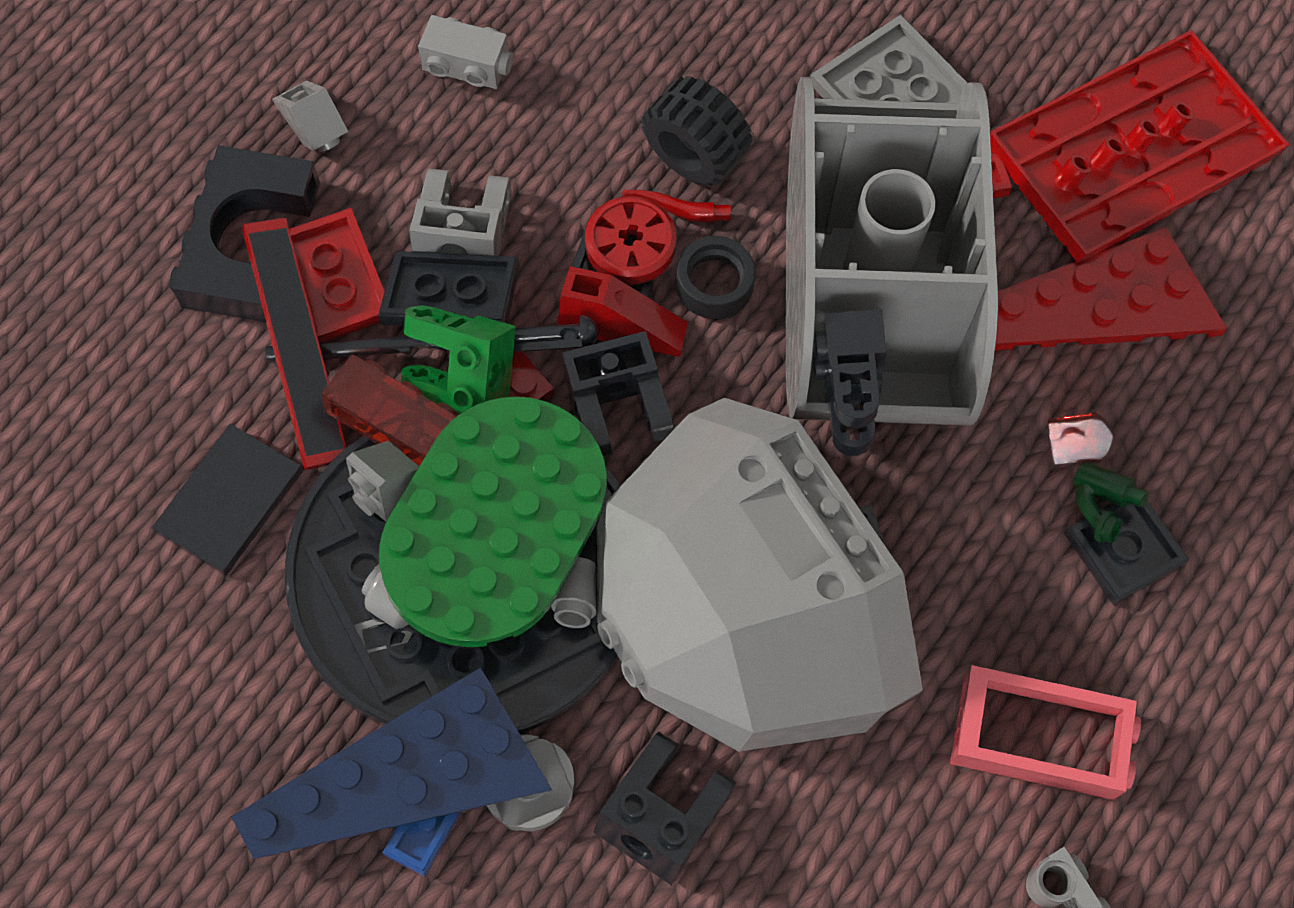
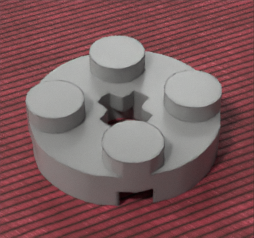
[487,735,575,831]

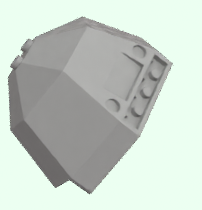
[597,398,923,752]

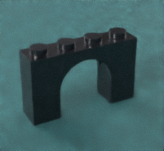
[170,145,320,322]

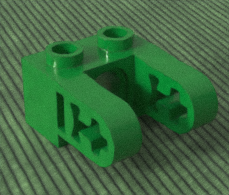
[400,306,516,415]

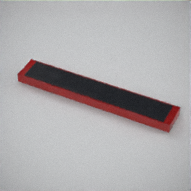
[242,218,346,471]

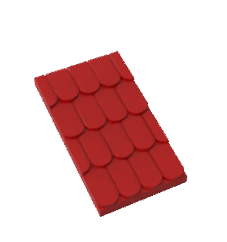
[990,30,1290,263]

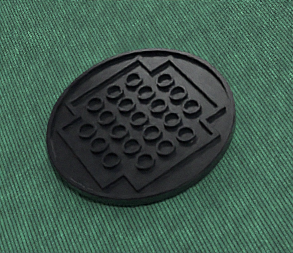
[285,407,620,734]

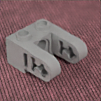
[410,168,511,256]

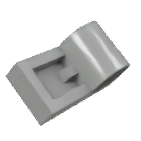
[1026,847,1111,908]

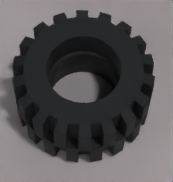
[641,76,752,186]

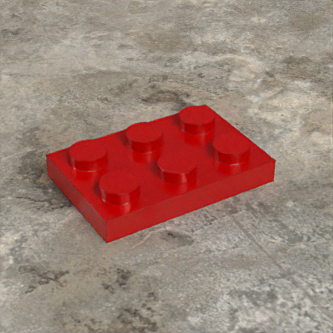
[289,208,385,342]

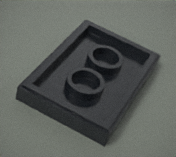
[378,251,520,326]
[151,424,303,576]

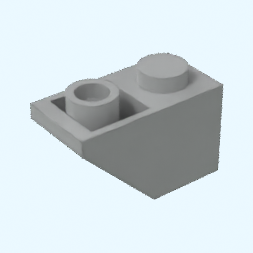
[346,441,419,522]

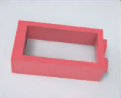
[950,665,1141,800]

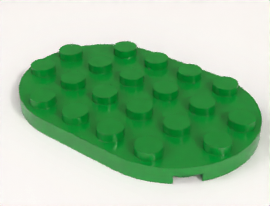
[379,397,607,647]

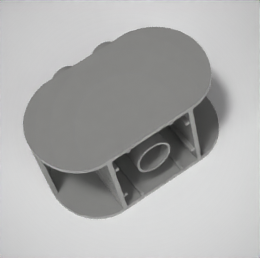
[786,77,998,426]

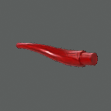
[622,190,731,223]

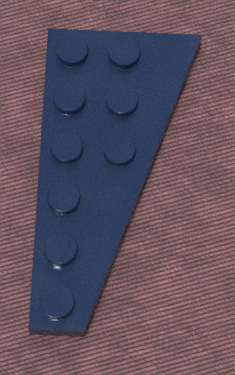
[231,668,553,859]

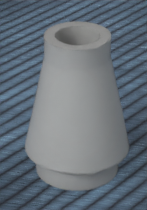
[551,557,596,628]

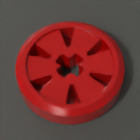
[585,196,676,285]

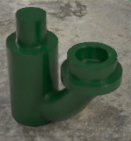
[1073,461,1149,543]

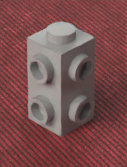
[418,15,513,89]

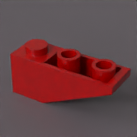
[557,266,688,357]

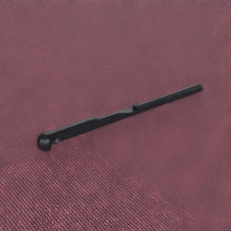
[265,315,599,363]

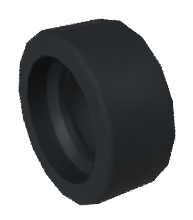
[676,236,755,319]

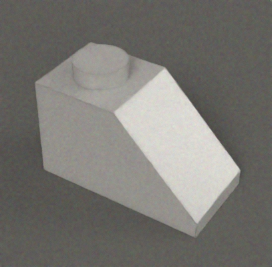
[273,80,348,152]

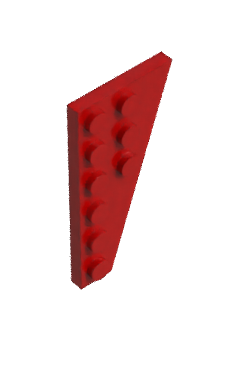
[995,227,1227,351]

